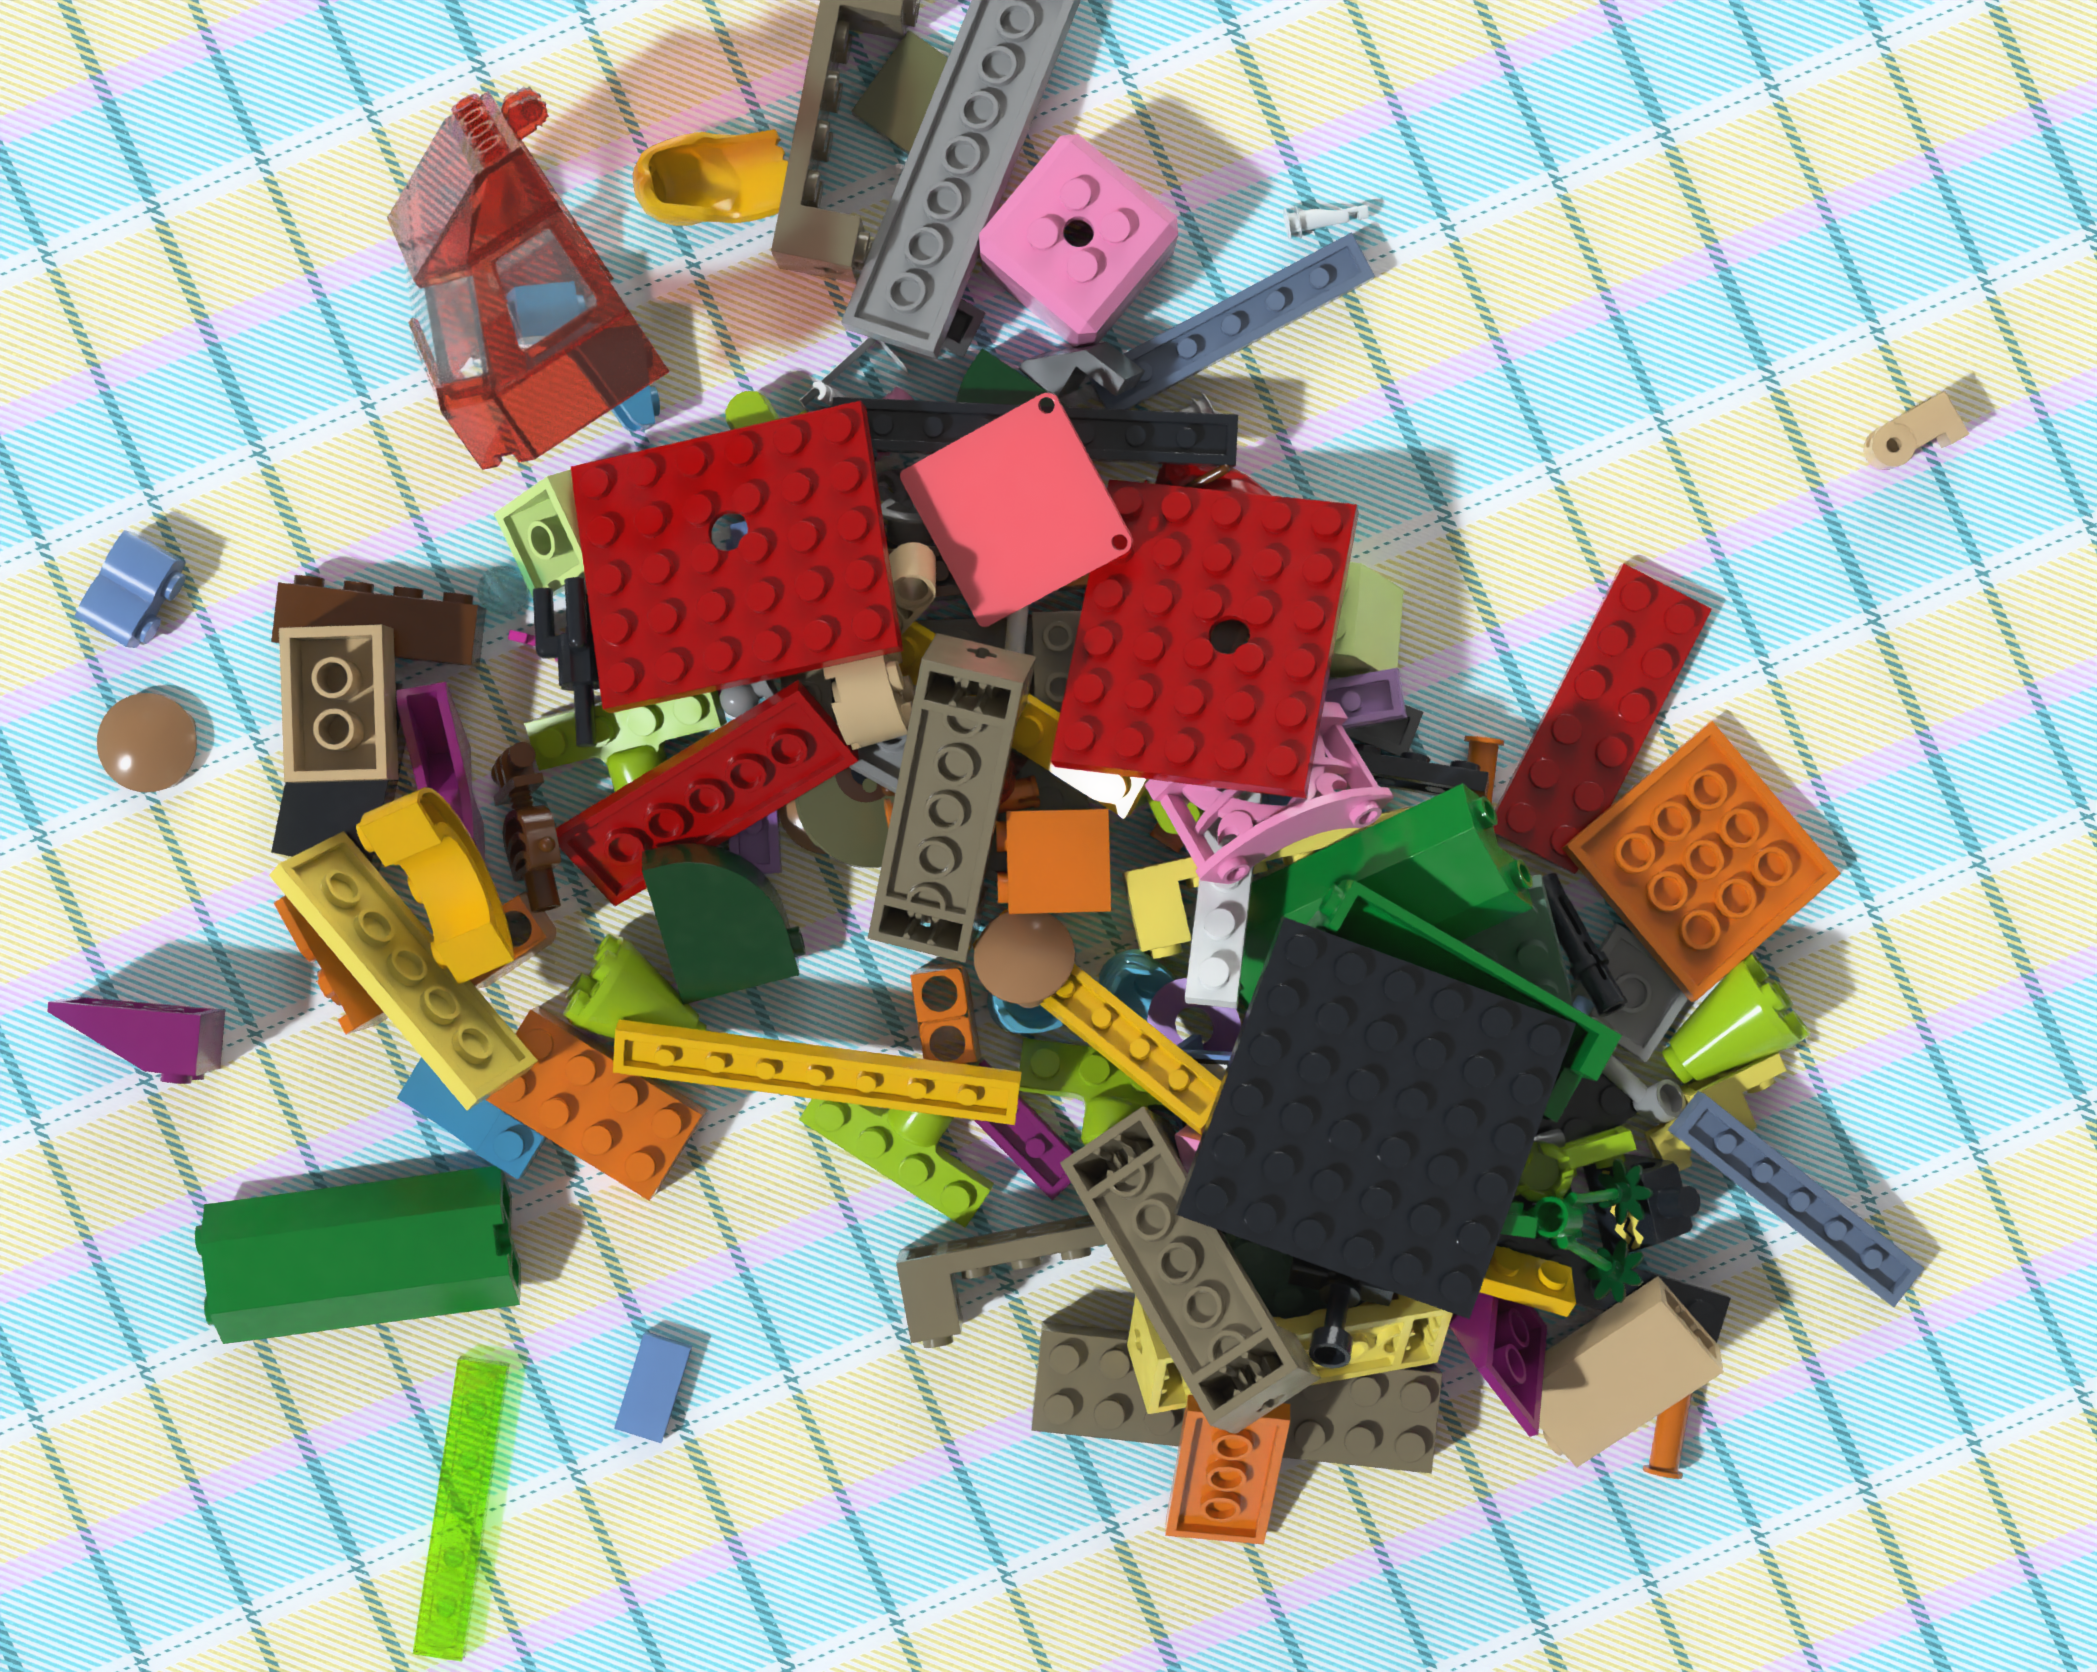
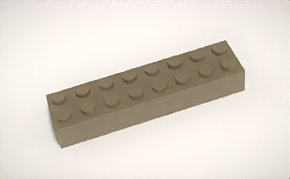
[1031,1322,1443,1474]

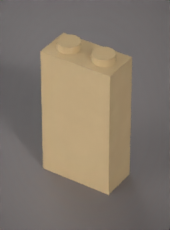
[1539,1276,1724,1468]

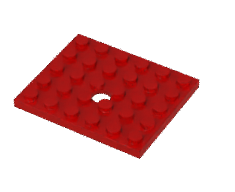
[570,400,903,713]
[1050,479,1359,799]

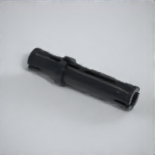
[1542,873,1628,1017]

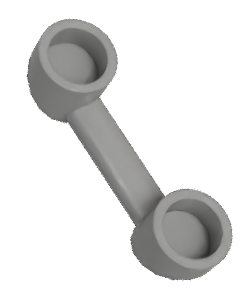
[1592,1016,1686,1123]

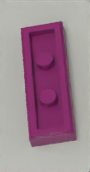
[974,1059,1075,1201]

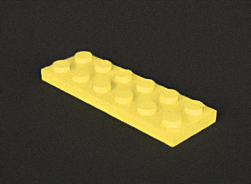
[269,831,538,1111]

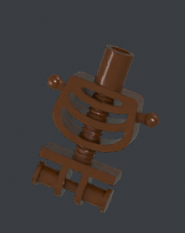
[491,742,561,913]

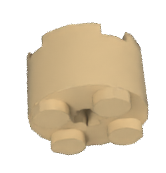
[823,652,915,750]

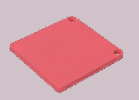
[900,393,1133,627]

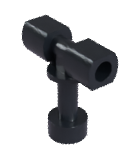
[1288,1257,1394,1368]

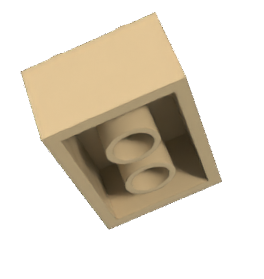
[279,625,399,783]

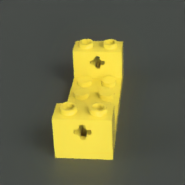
[1121,806,1414,959]
[1127,1293,1453,1414]

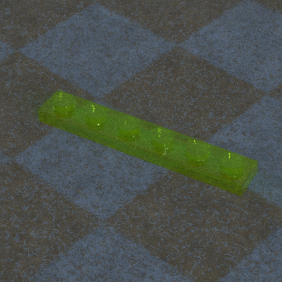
[413,1356,510,1662]

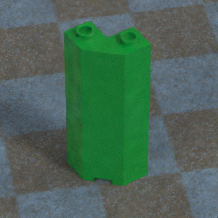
[1239,783,1533,1010]
[1306,880,1622,1123]
[195,1166,521,1344]

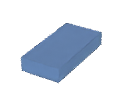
[614,1331,693,1444]

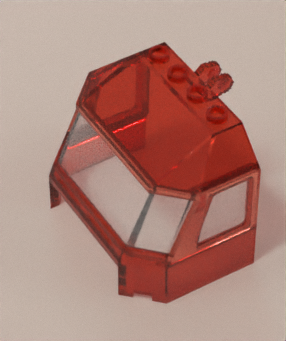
[387,86,670,470]

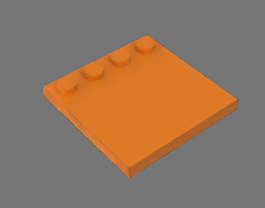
[1562,721,1841,1002]

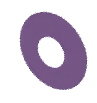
[1147,978,1241,1052]

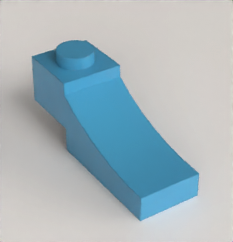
[397,1057,547,1180]

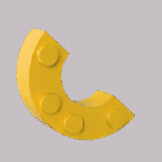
[356,787,514,984]

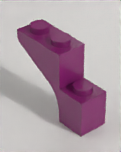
[396,682,485,862]

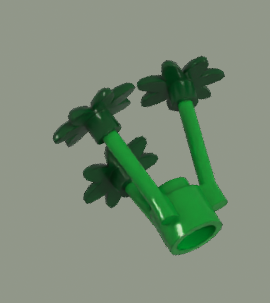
[1523,1158,1653,1303]

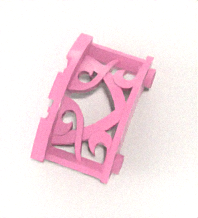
[1145,701,1394,884]

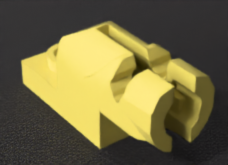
[1644,1052,1787,1172]

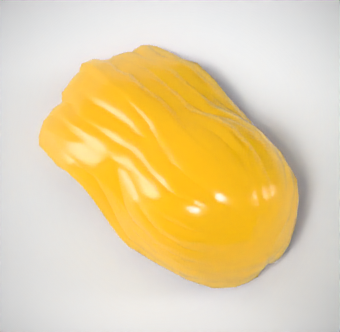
[632,129,788,226]

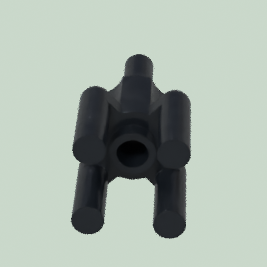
[533,577,600,747]

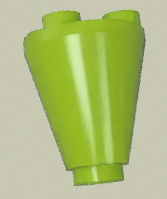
[563,933,707,1039]
[1662,953,1811,1084]

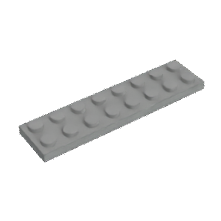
[841,0,1081,359]

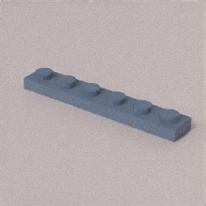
[1087,232,1375,410]
[1668,1090,1924,1307]

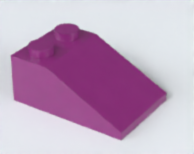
[47,996,226,1084]
[1448,1292,1547,1437]

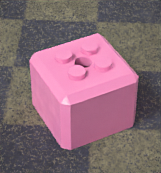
[979,134,1178,347]

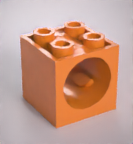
[996,809,1111,914]

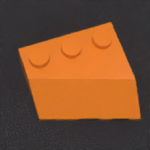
[274,895,388,1035]

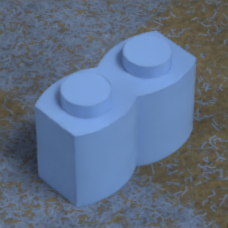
[74,530,186,648]

